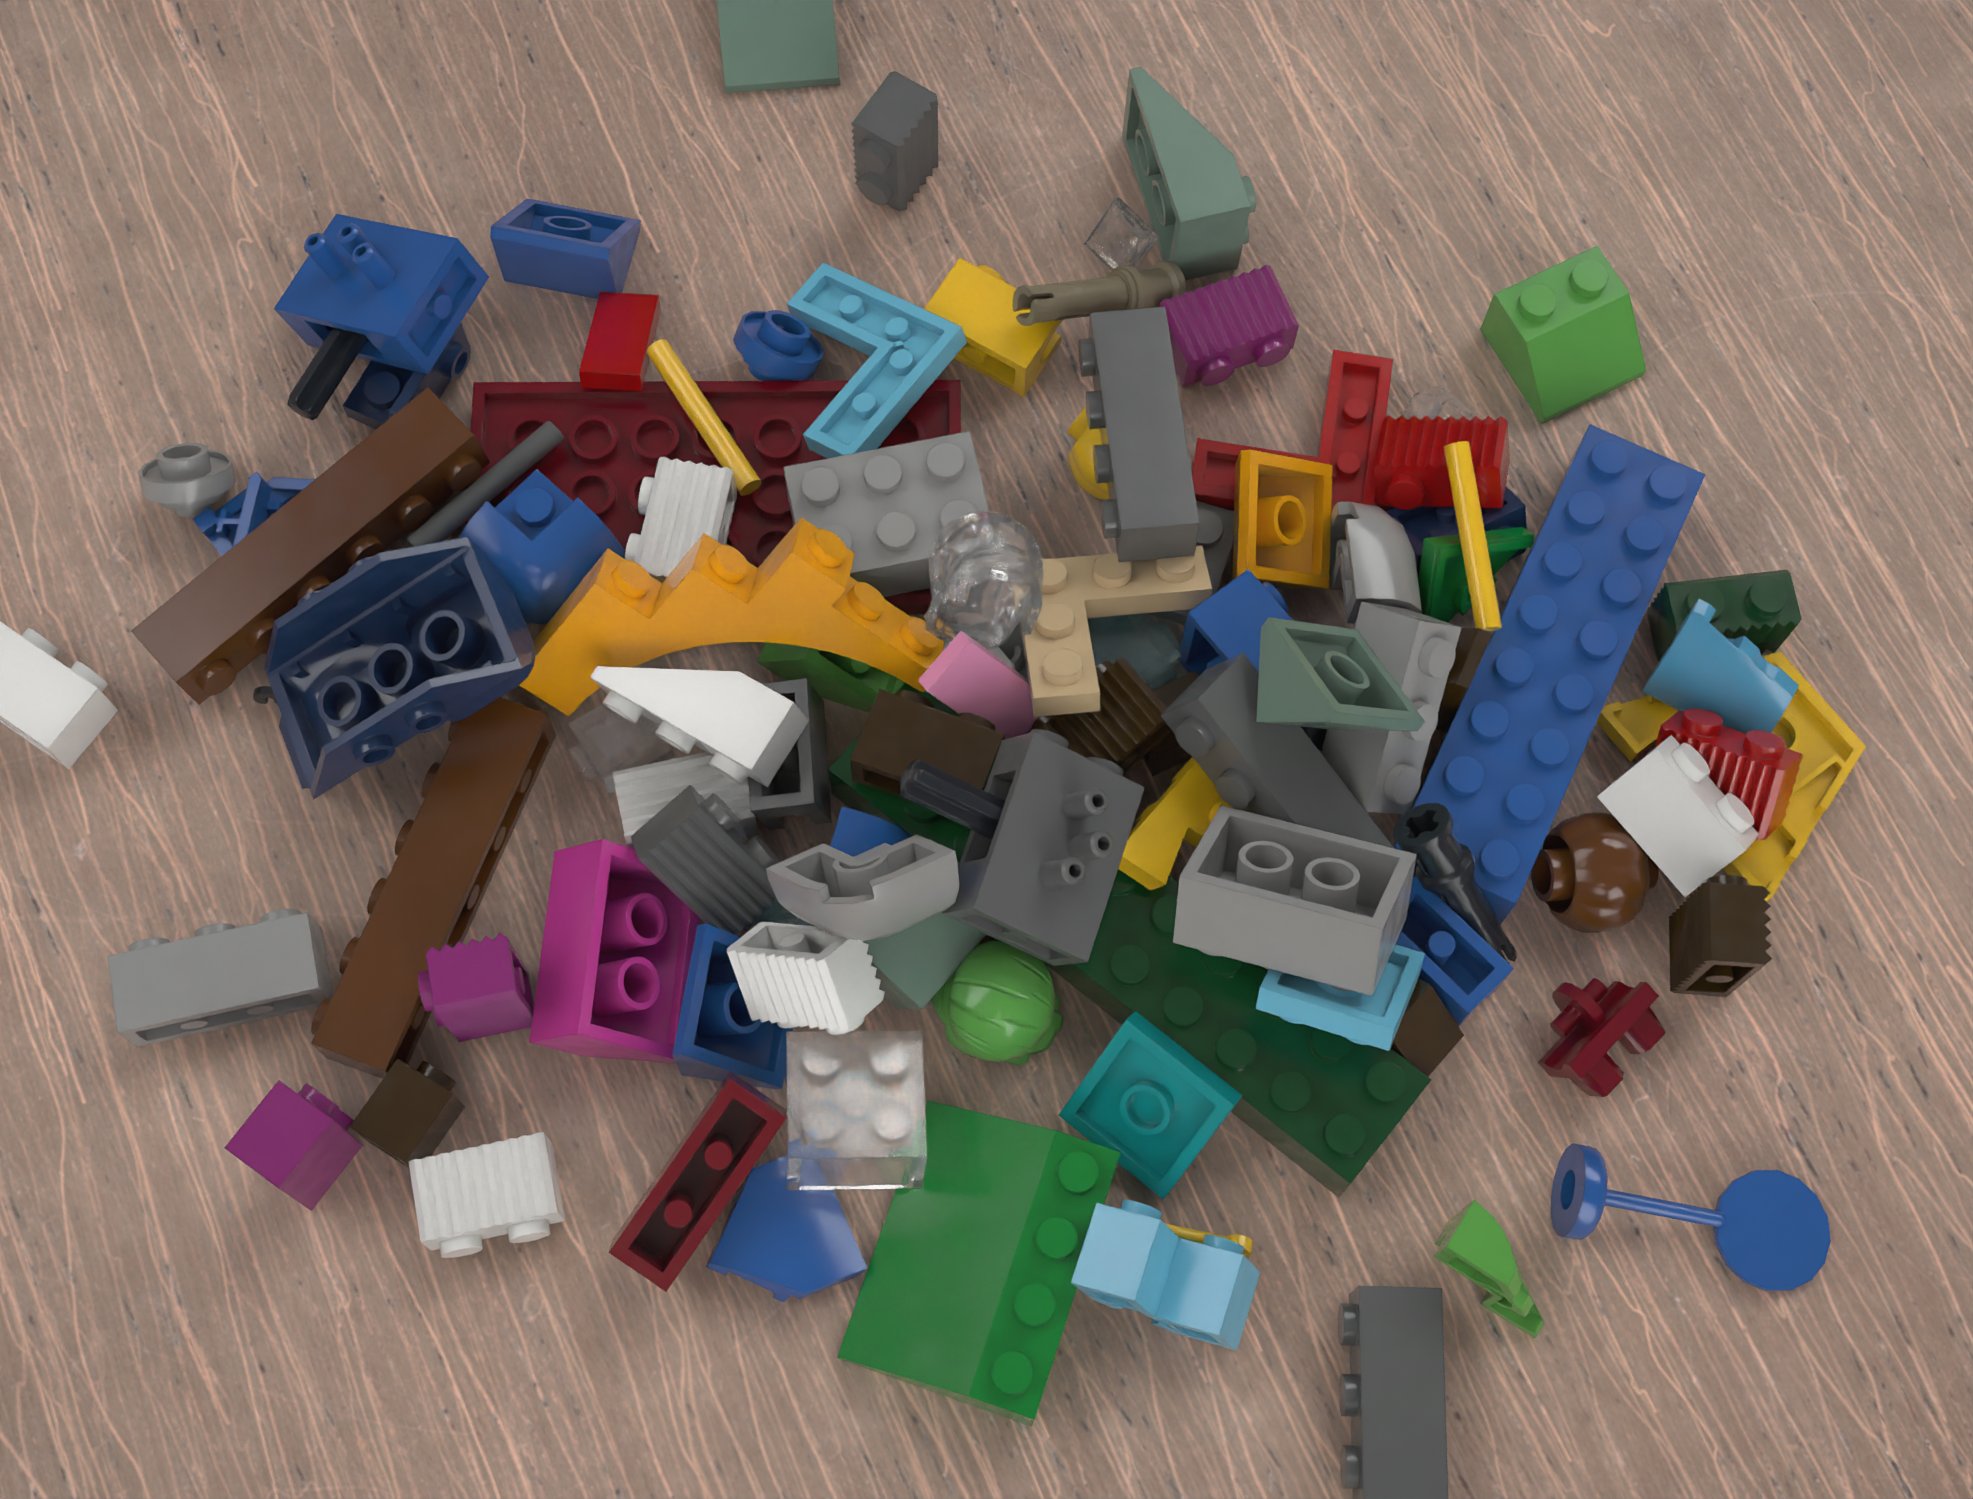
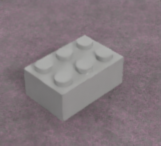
[784,431,997,597]
[1173,805,1417,996]

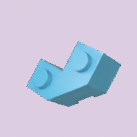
[1071,1200,1260,1351]

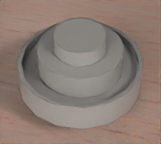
[138,443,236,517]

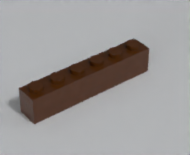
[131,387,490,705]
[311,697,556,1079]

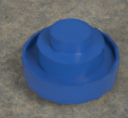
[733,310,823,381]

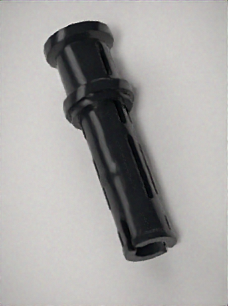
[1393,803,1517,964]

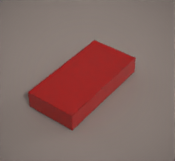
[579,292,661,391]

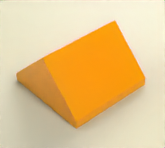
[1232,450,1332,589]

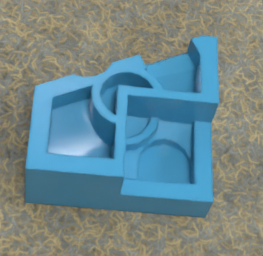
[1642,599,1799,733]

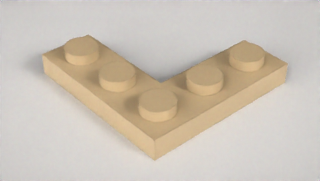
[1013,545,1212,717]

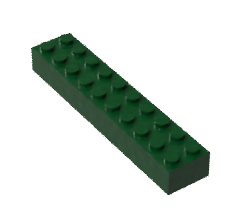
[828,683,1431,1198]

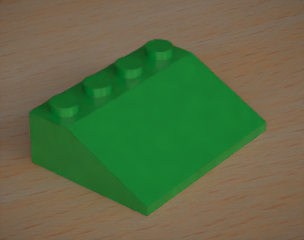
[837,1100,1121,1427]

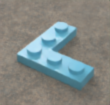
[787,263,967,459]

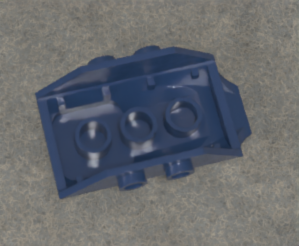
[264,537,536,800]

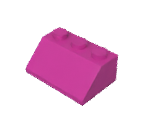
[529,839,700,1063]

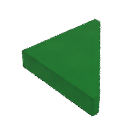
[1418,527,1534,623]

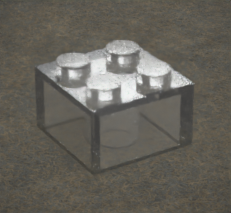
[784,1030,927,1190]

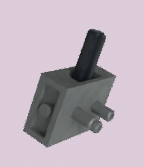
[899,729,1145,966]

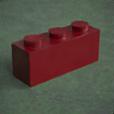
[609,1071,787,1292]

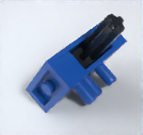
[274,214,489,420]

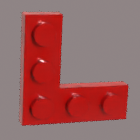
[1192,350,1393,514]

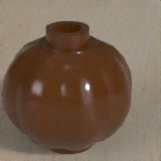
[1531,812,1659,933]

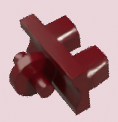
[1538,978,1666,1097]

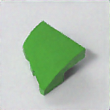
[1434,1200,1544,1338]

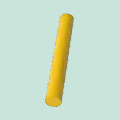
[646,339,761,496]
[1444,441,1502,632]

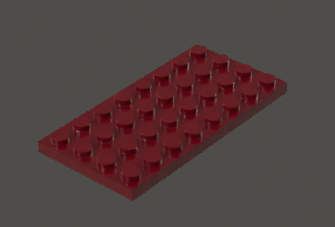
[465,380,963,614]

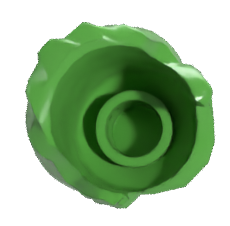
[931,939,1063,1065]

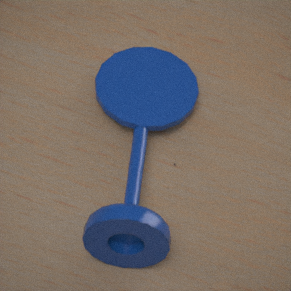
[1551,1143,1831,1291]

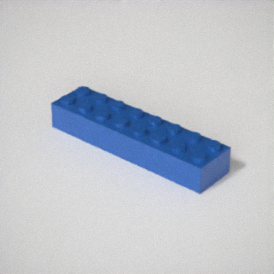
[1393,424,1706,925]

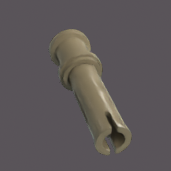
[1012,261,1186,326]

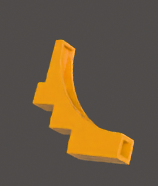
[519,517,945,716]

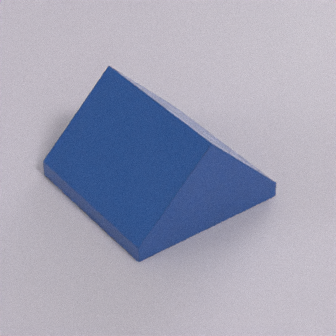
[490,198,641,299]
[672,924,793,1089]

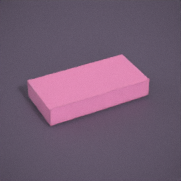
[918,631,1038,740]

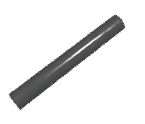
[406,421,564,547]

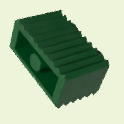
[1647,570,1802,662]

